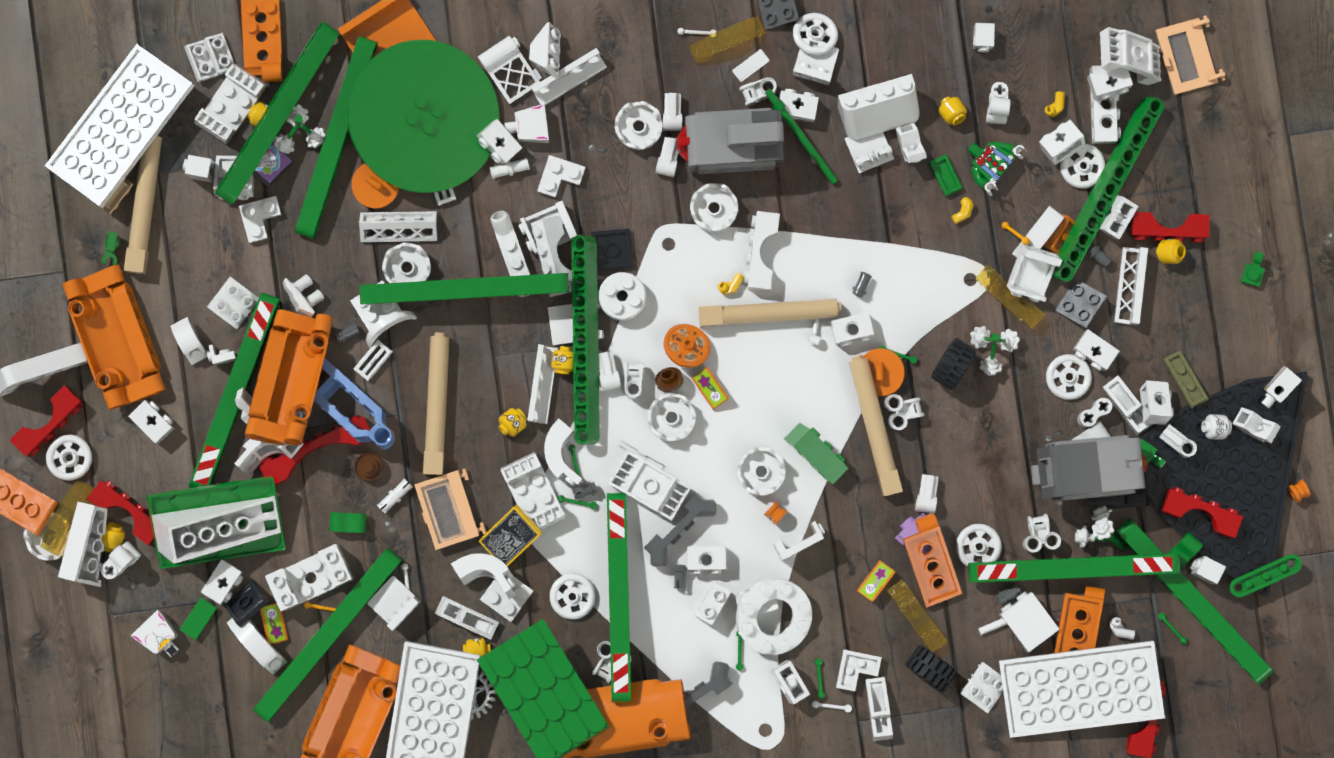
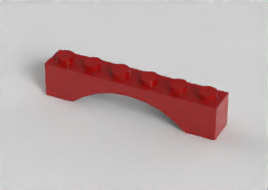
[259,415,371,486]

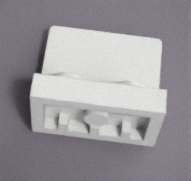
[792,42,839,86]
[367,576,421,631]

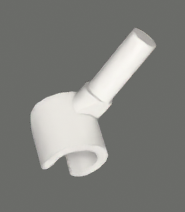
[809,319,821,347]

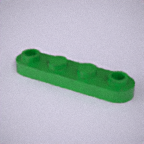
[1229,554,1302,597]

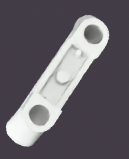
[490,211,530,297]

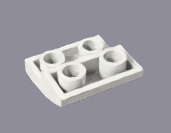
[184,33,234,82]

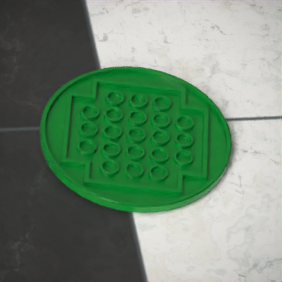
[348,40,499,193]

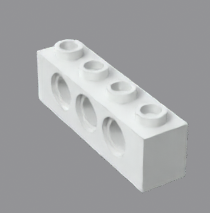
[1090,66,1121,144]

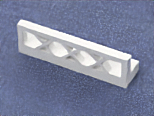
[531,48,607,105]
[359,211,437,242]
[1114,247,1148,326]
[527,344,558,424]

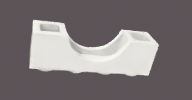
[744,211,780,291]
[531,216,572,297]

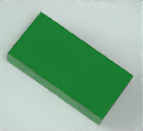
[929,154,963,197]
[179,597,217,640]

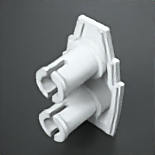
[283,274,324,317]

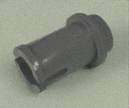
[1087,245,1112,268]
[852,272,872,297]
[334,322,360,343]
[572,481,597,500]
[672,565,688,589]
[996,583,1022,605]

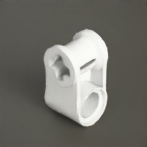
[739,77,777,106]
[624,362,644,400]

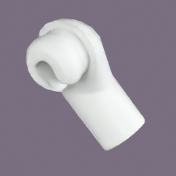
[1110,617,1135,640]

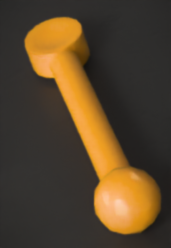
[1002,222,1030,245]
[303,601,336,612]

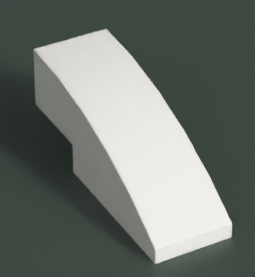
[1012,205,1064,257]
[1103,376,1153,436]
[435,596,499,640]
[866,677,893,741]

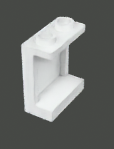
[518,201,577,256]
[1006,244,1062,302]
[772,521,825,561]
[999,591,1059,652]

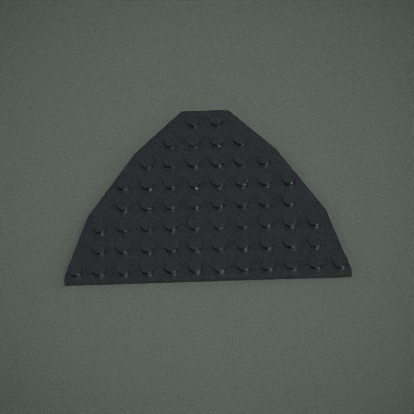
[1139,372,1308,597]

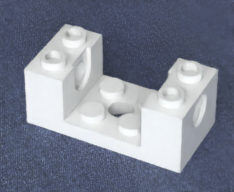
[265,544,354,611]

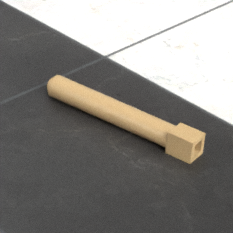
[124,134,162,275]
[699,299,841,328]
[423,332,450,475]
[849,355,903,496]

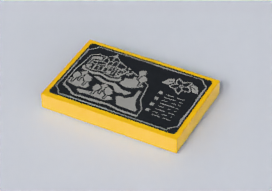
[479,505,543,567]

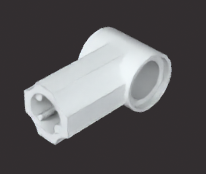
[663,93,682,131]
[655,137,678,177]
[599,351,621,391]
[1159,424,1197,458]
[915,474,939,514]

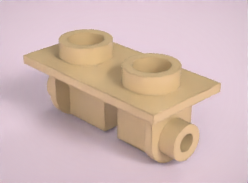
[98,178,133,214]

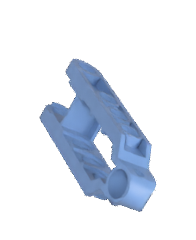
[314,358,395,450]

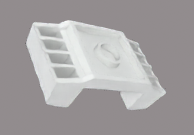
[1100,27,1161,85]
[194,64,267,145]
[609,451,691,521]
[500,452,566,530]

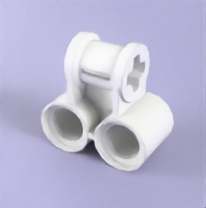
[986,82,1010,124]
[884,394,925,430]
[1023,513,1061,553]
[101,541,142,579]
[592,641,631,684]

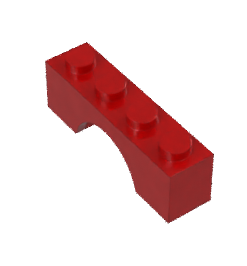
[1130,212,1210,243]
[9,385,84,457]
[87,480,155,546]
[1160,487,1243,539]
[1125,681,1166,758]

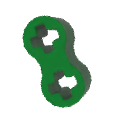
[329,512,367,533]
[1167,532,1203,569]

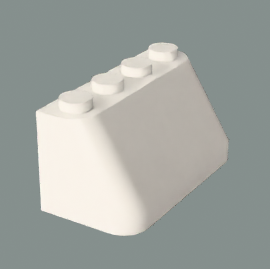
[838,74,920,140]

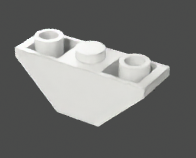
[529,22,561,78]

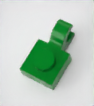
[102,231,119,266]
[1240,252,1265,287]
[1140,439,1166,468]

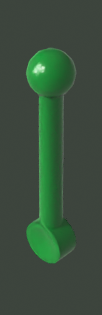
[879,345,917,364]
[568,444,584,480]
[557,495,597,509]
[1157,613,1188,645]
[736,631,743,671]
[814,658,825,699]

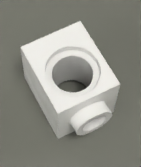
[973,23,995,52]

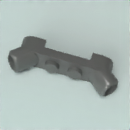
[644,493,716,566]
[685,661,733,707]

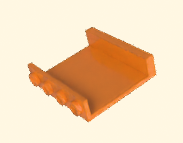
[338,0,436,57]

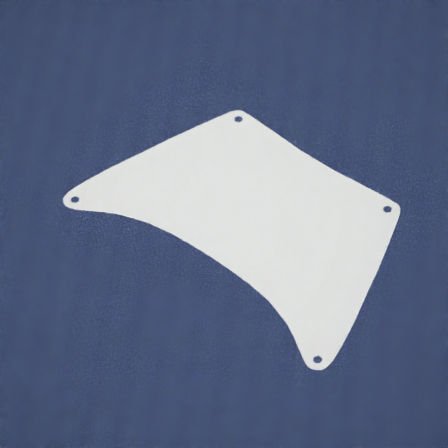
[532,224,989,750]

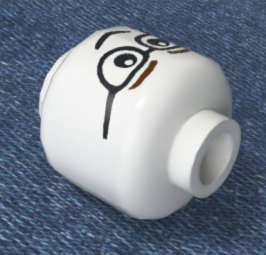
[1201,414,1232,440]

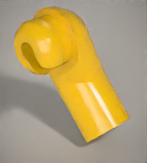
[1045,92,1065,117]
[951,197,974,224]
[718,273,744,295]

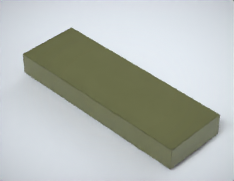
[1163,350,1208,409]

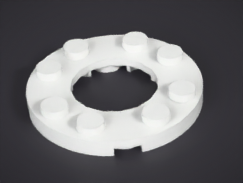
[736,578,812,655]

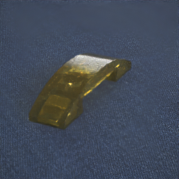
[689,16,766,64]
[975,264,1045,329]
[40,480,94,556]
[887,579,947,652]

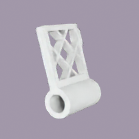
[477,36,542,104]

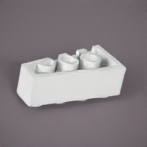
[58,502,107,587]

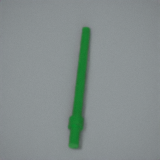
[765,88,838,184]

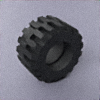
[931,338,977,390]
[905,645,958,693]

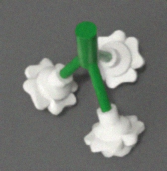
[274,104,326,154]
[970,326,1020,376]
[1075,506,1127,551]

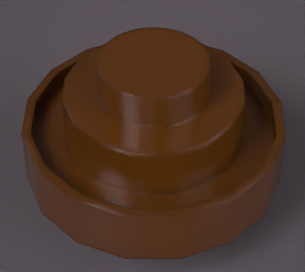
[655,367,684,392]
[354,453,383,481]

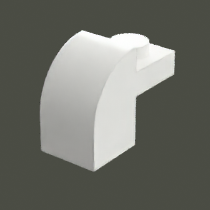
[896,122,927,163]
[171,317,208,365]
[1232,407,1281,443]

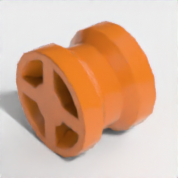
[1288,479,1311,503]
[764,501,788,525]

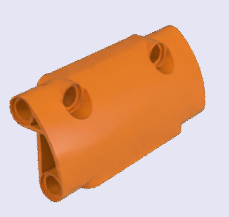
[62,264,166,410]
[244,310,333,445]
[300,644,401,758]
[561,679,691,758]

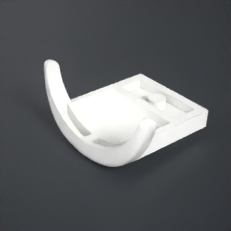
[350,280,417,348]

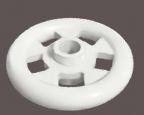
[793,13,838,55]
[1060,144,1106,189]
[1046,354,1092,400]
[46,435,92,481]
[956,524,1002,567]
[550,573,596,620]

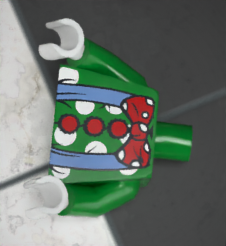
[967,141,1027,196]

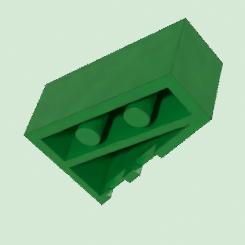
[784,423,848,485]

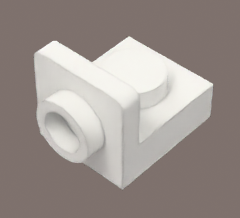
[207,344,237,366]

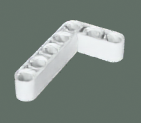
[0,343,88,396]

